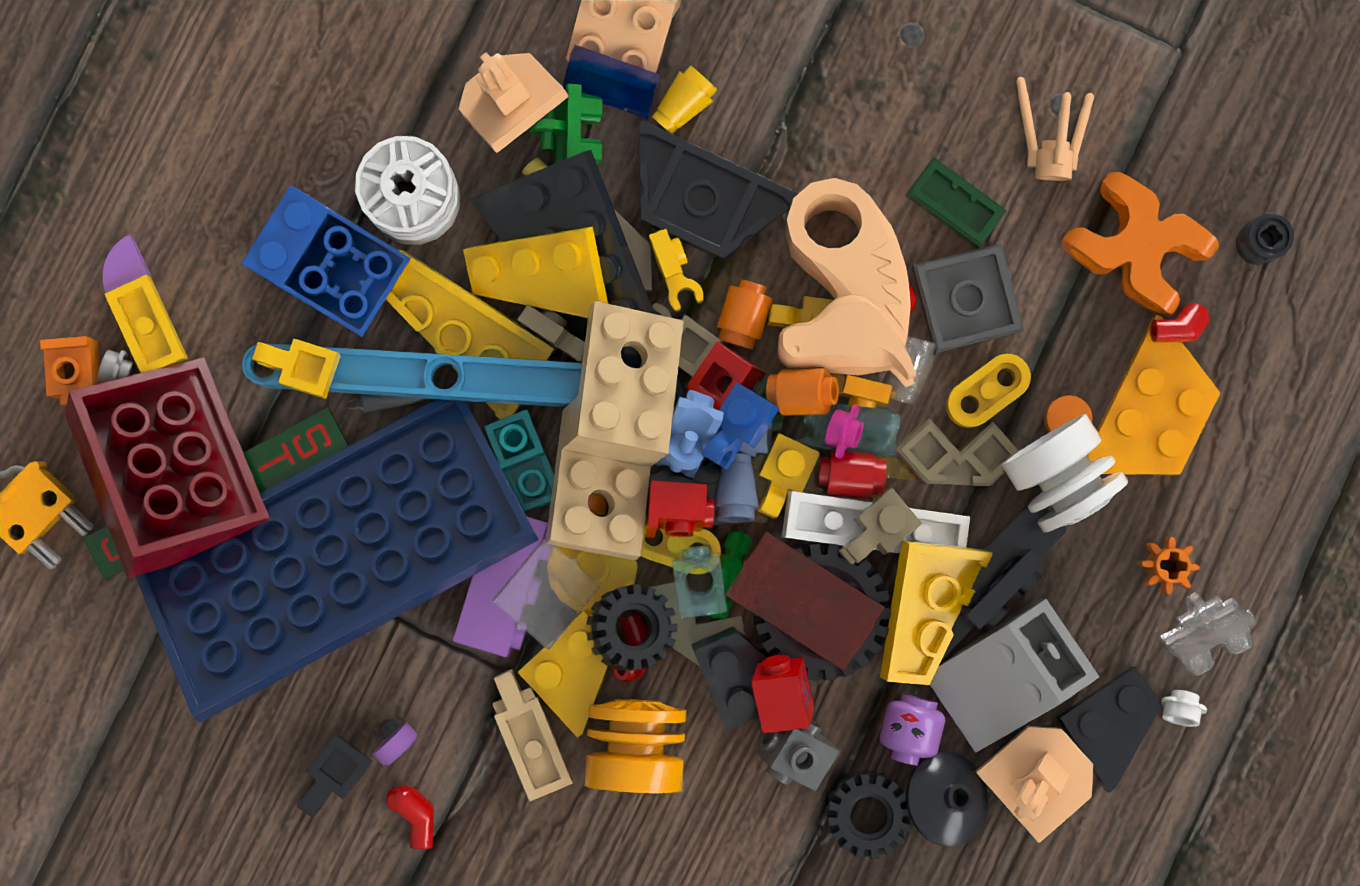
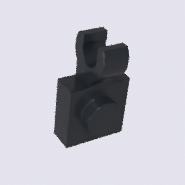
[297,733,373,818]

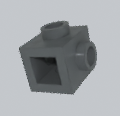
[757,720,840,791]

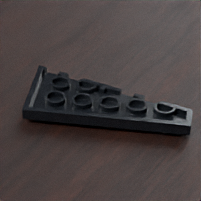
[469,150,686,407]

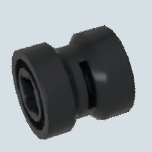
[1236,213,1294,265]

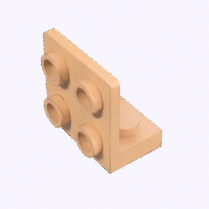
[566,0,681,88]

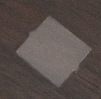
[492,538,600,650]

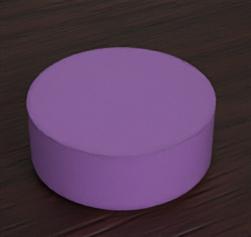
[372,722,418,766]

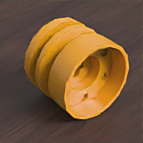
[584,699,687,793]

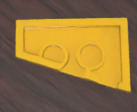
[880,541,993,685]

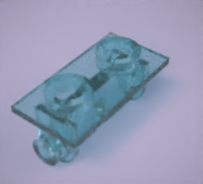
[804,404,900,456]

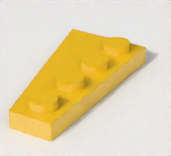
[386,250,556,420]

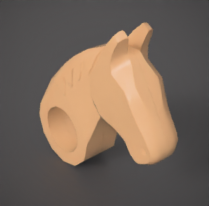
[777,178,916,388]

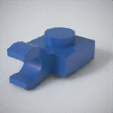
[702,382,779,470]

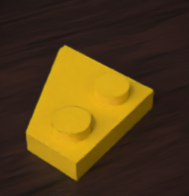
[518,608,608,738]

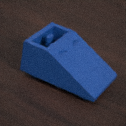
[241,185,411,337]

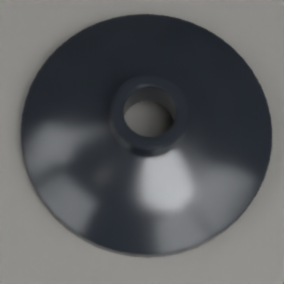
[906,752,988,846]

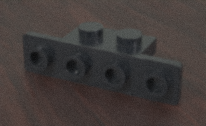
[942,500,1066,659]

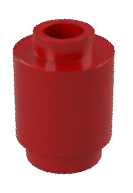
[818,449,886,499]

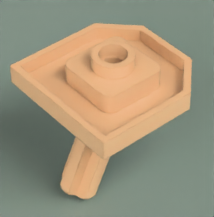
[459,52,569,154]
[976,725,1093,843]

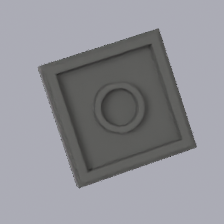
[911,243,1025,354]

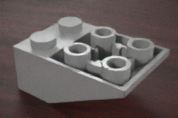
[930,598,1099,752]

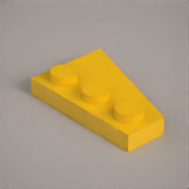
[463,227,608,318]

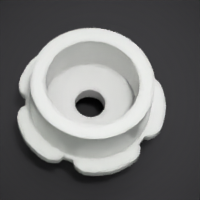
[1161,690,1207,727]

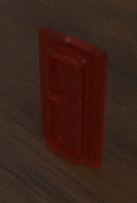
[726,532,885,670]

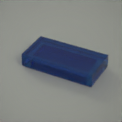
[563,45,661,119]

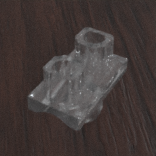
[1160,593,1257,676]

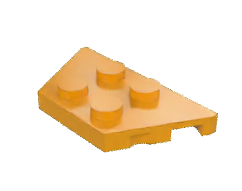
[1087,315,1220,475]

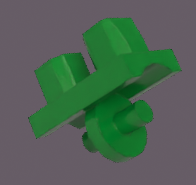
[528,84,603,165]

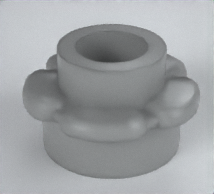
[97,350,135,384]

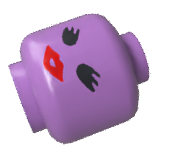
[880,693,945,765]

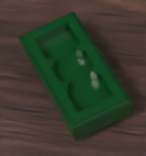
[905,157,1007,249]

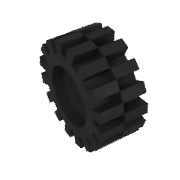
[586,584,677,671]
[825,771,911,860]

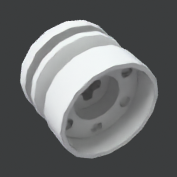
[355,136,460,245]
[1001,414,1128,533]

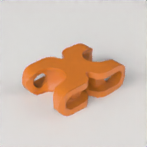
[1061,172,1219,317]

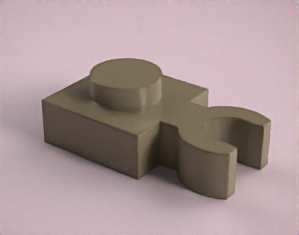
[652,303,723,377]
[517,305,585,363]

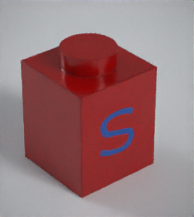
[752,655,814,734]

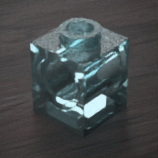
[673,546,727,618]

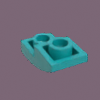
[484,409,554,513]

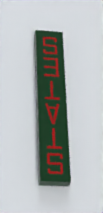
[83,407,350,579]

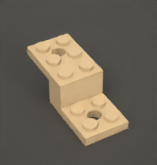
[545,301,684,560]

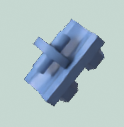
[655,390,724,478]

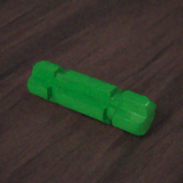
[704,530,752,620]

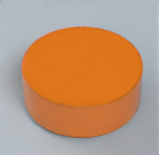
[1044,395,1092,433]

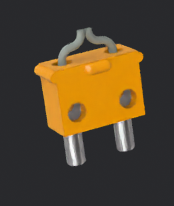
[0,461,94,570]

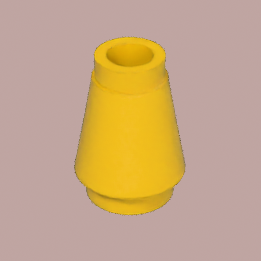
[652,65,717,134]

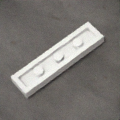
[782,491,970,553]

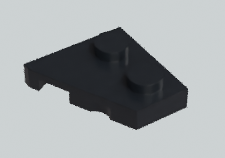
[691,626,770,730]
[1057,666,1162,793]

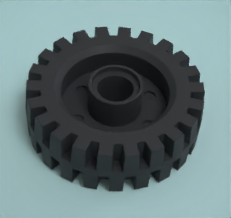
[752,542,891,681]

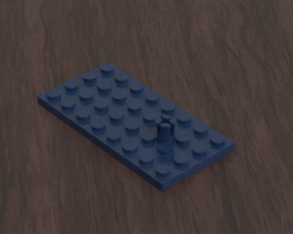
[135,399,539,723]

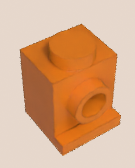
[40,336,101,406]

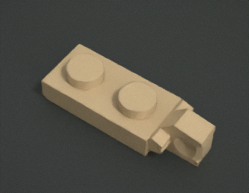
[493,669,573,801]

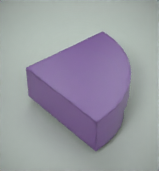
[103,235,152,293]

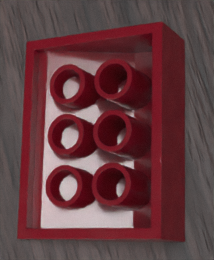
[65,357,269,579]

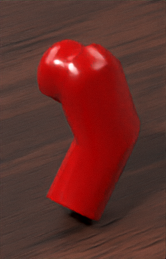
[1150,303,1209,342]
[612,613,647,682]
[386,785,434,849]

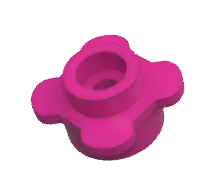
[825,405,864,459]

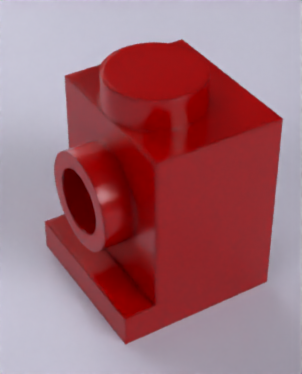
[686,341,766,410]
[645,480,715,538]

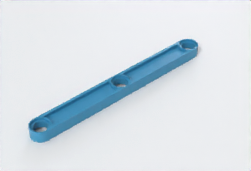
[242,343,634,407]

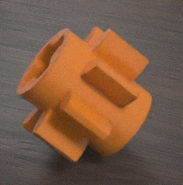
[1137,537,1200,594]

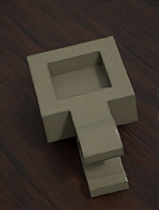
[839,488,922,565]

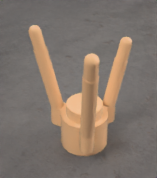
[1016,77,1094,181]

